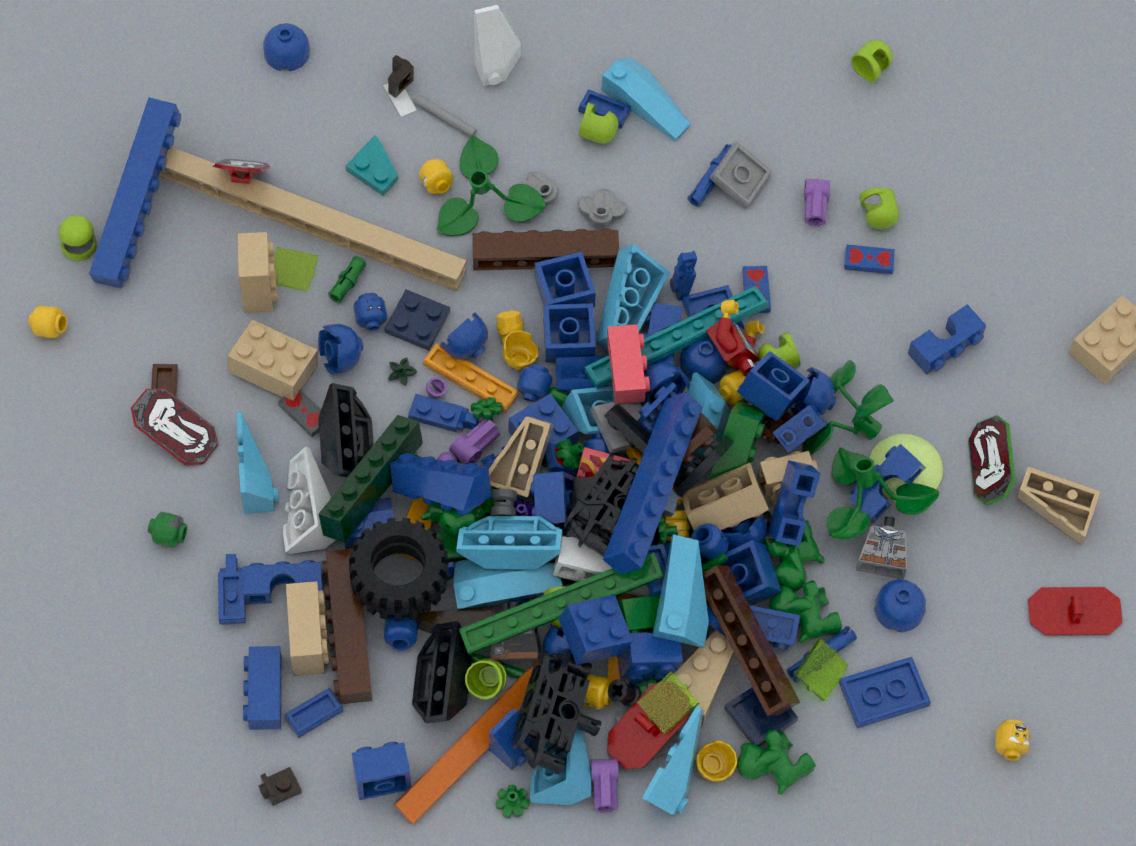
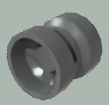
[490,489,517,516]

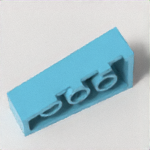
[595,244,670,351]

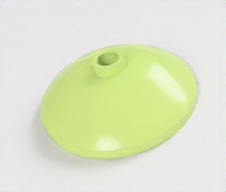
[869,434,943,502]

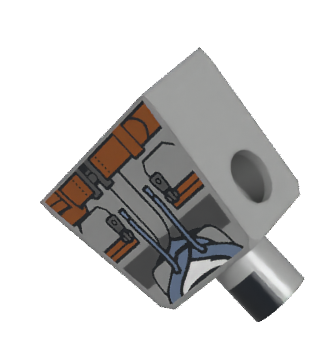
[856,516,908,580]

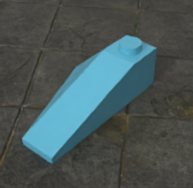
[653,534,709,648]
[530,705,591,805]

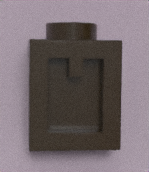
[388,55,414,98]
[258,767,302,806]

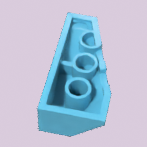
[602,57,690,142]
[562,386,645,434]
[236,412,279,514]
[453,559,564,609]
[642,706,704,816]

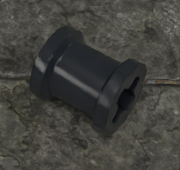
[608,679,641,707]

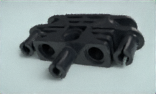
[564,454,639,557]
[512,649,601,775]

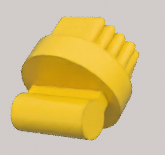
[496,310,524,344]
[663,510,690,542]

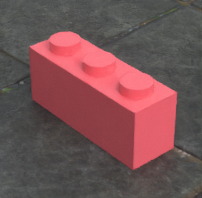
[607,324,650,404]

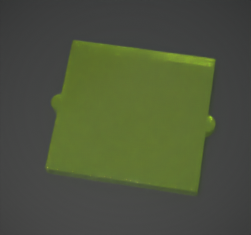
[275,247,318,291]
[795,639,848,701]
[637,672,700,735]

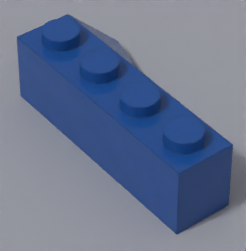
[390,453,492,516]

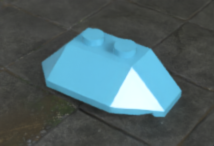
[682,372,730,469]
[456,516,563,569]

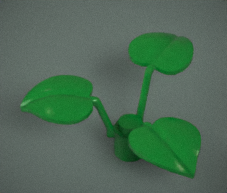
[437,135,546,236]
[802,360,894,456]
[827,447,940,539]

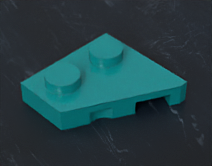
[346,135,398,196]

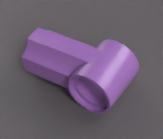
[804,178,830,227]
[449,419,500,464]
[591,759,618,813]

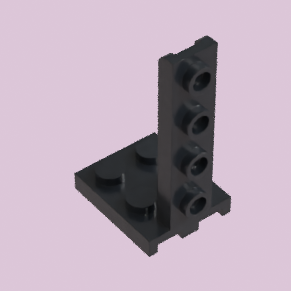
[604,404,734,497]

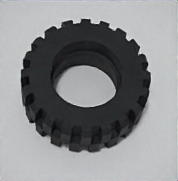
[349,518,448,621]

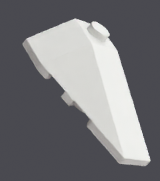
[475,5,521,86]
[283,447,335,554]

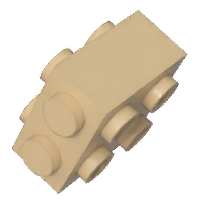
[757,451,818,506]

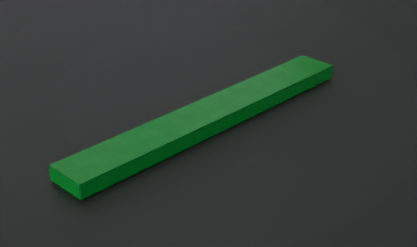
[459,552,664,655]

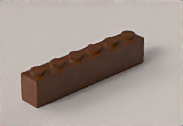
[472,228,619,271]
[322,548,372,704]
[703,565,800,716]

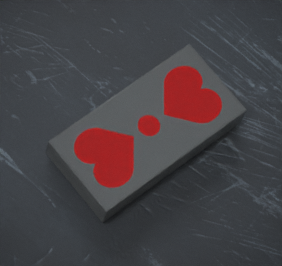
[278,390,321,437]

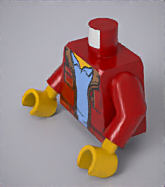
[706,300,765,376]

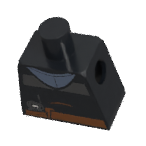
[490,601,542,660]

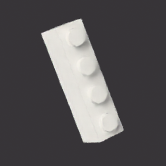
[553,536,651,597]

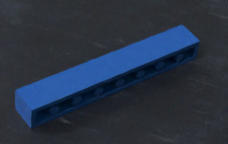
[89,97,181,289]
[603,392,703,575]

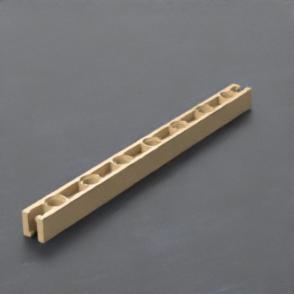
[159,147,467,292]

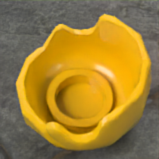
[502,330,539,370]
[695,740,738,782]

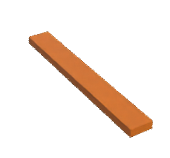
[393,662,535,824]

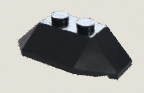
[318,383,374,478]
[412,621,472,724]

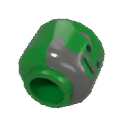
[148,512,188,548]

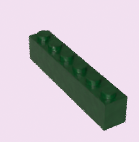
[318,415,423,543]

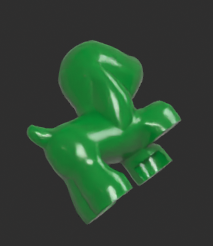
[421,503,485,535]
[762,520,825,592]
[769,580,842,643]
[737,729,816,795]

